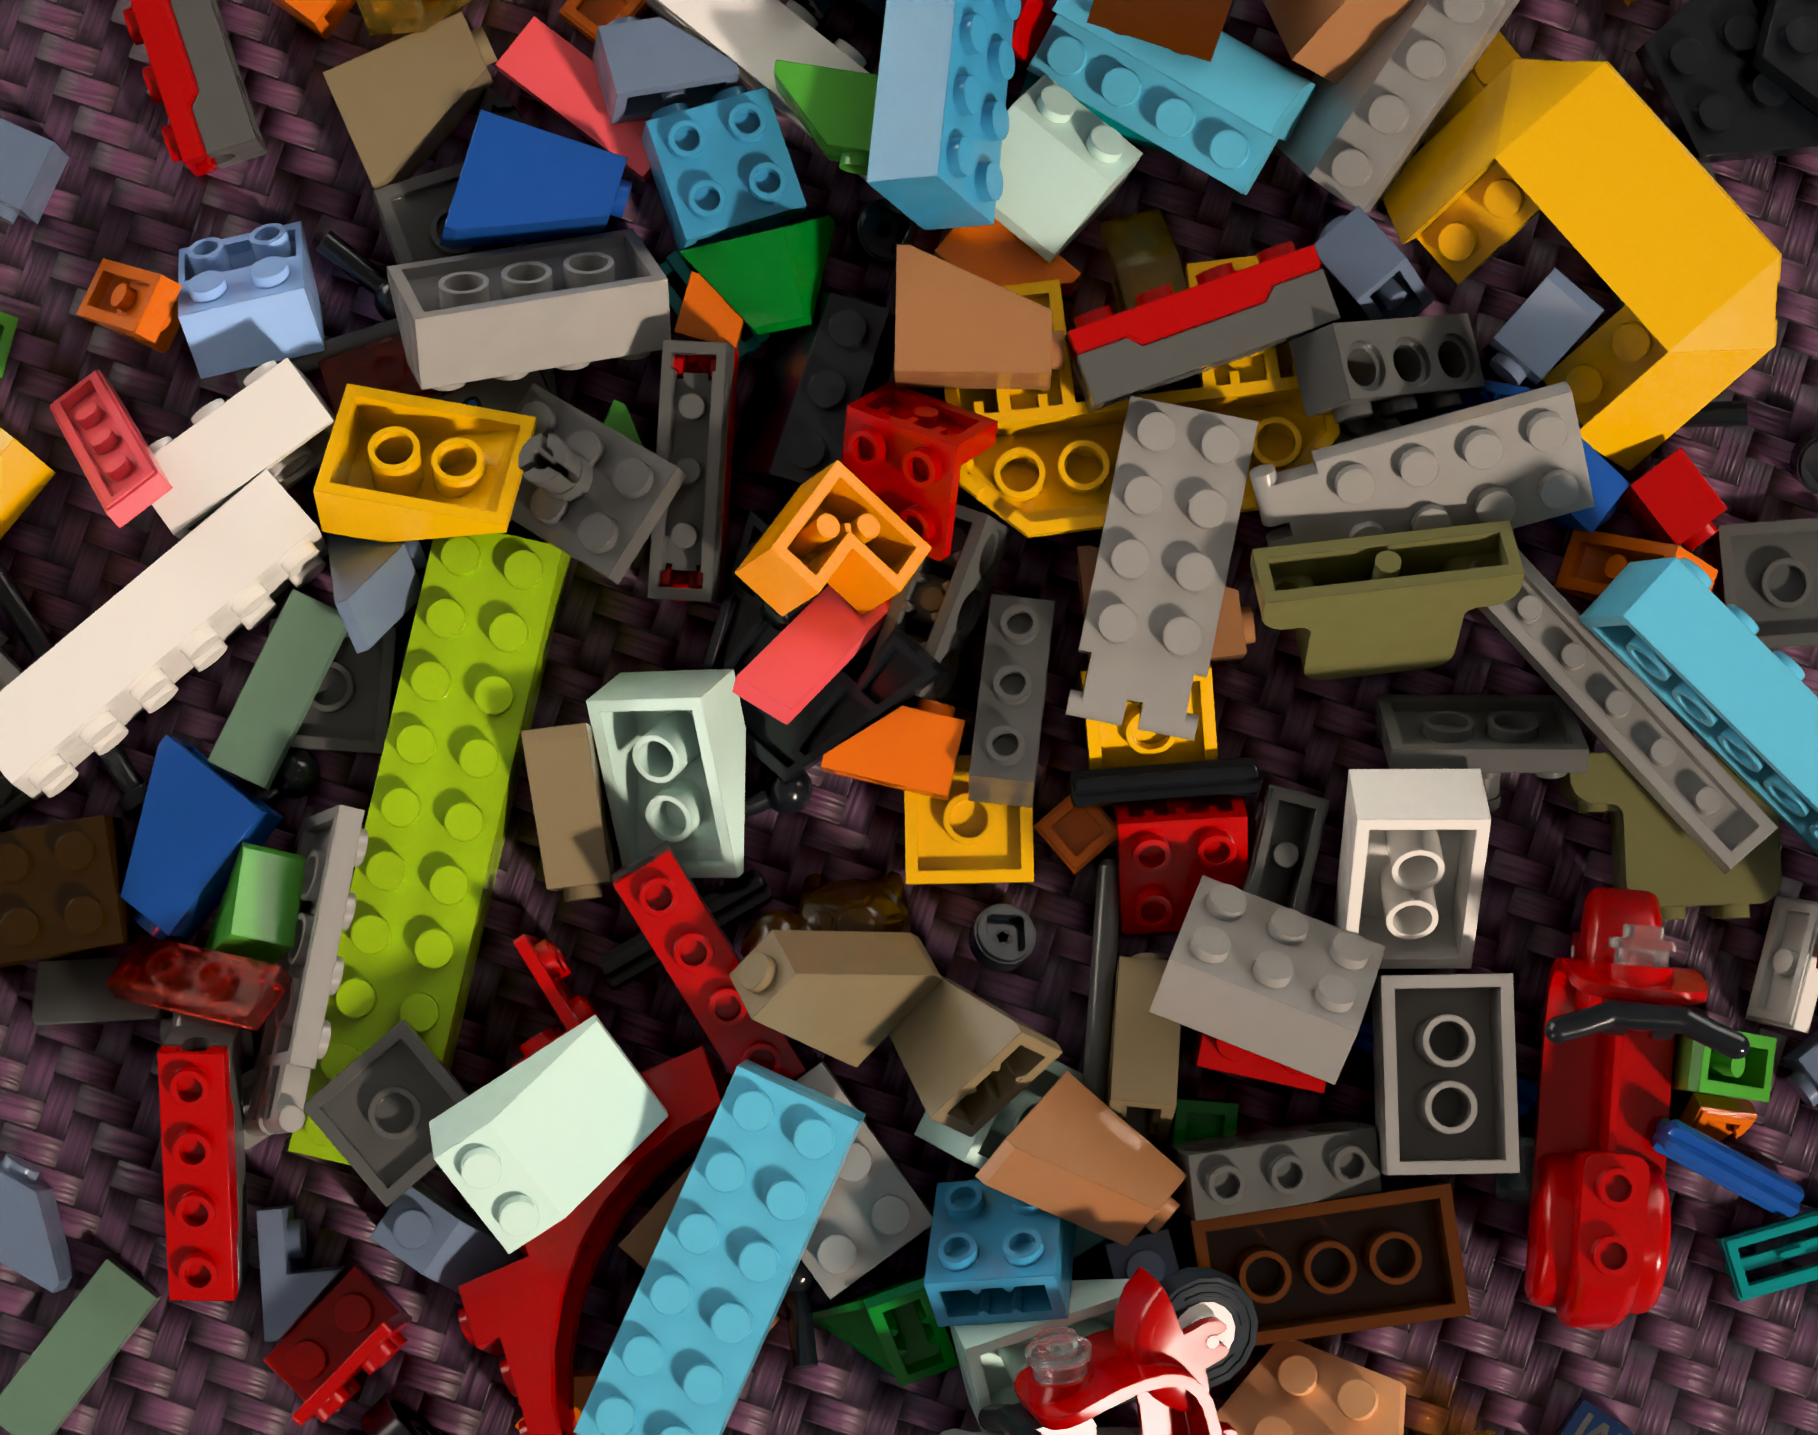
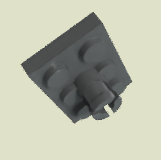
[510,383,687,585]
[1375,694,1589,812]

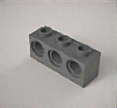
[1289,313,1486,424]
[867,504,1013,704]
[968,594,1055,808]
[1165,1117,1382,1221]

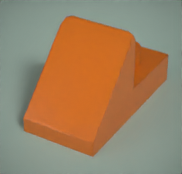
[76,258,182,353]

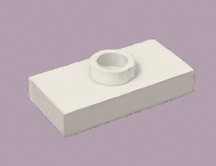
[1745,895,1818,1034]

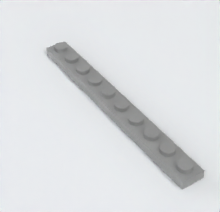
[1333,410,1778,874]

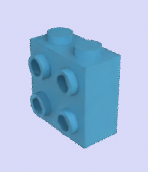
[641,86,807,257]
[924,1179,1077,1327]

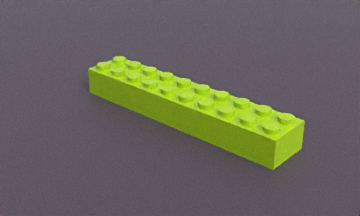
[288,533,571,1177]

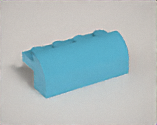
[1027,0,1319,195]

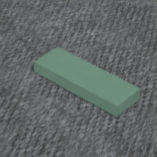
[207,589,347,790]
[0,1257,162,1435]

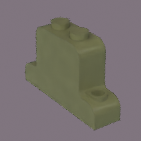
[1250,520,1525,681]
[1558,750,1782,920]

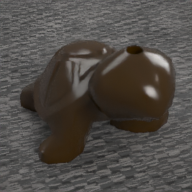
[740,871,910,958]

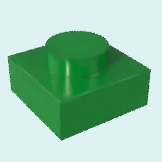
[1164,1096,1239,1156]

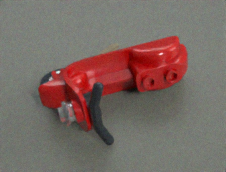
[1524,887,1750,1330]
[978,1266,1258,1435]

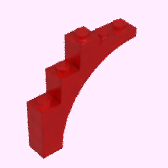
[458,1046,729,1435]

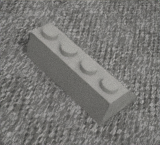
[1276,0,1520,213]
[386,228,671,391]

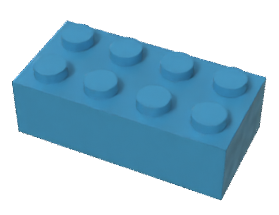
[866,0,1021,230]

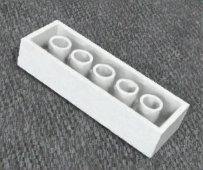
[0,469,328,800]

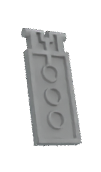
[1249,381,1595,547]
[1065,395,1258,741]
[243,805,368,1137]

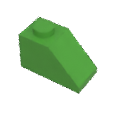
[774,60,878,175]
[1671,1031,1777,1103]

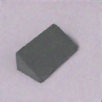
[1243,784,1330,914]
[32,954,170,1026]

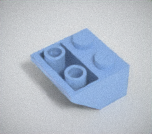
[178,221,325,379]

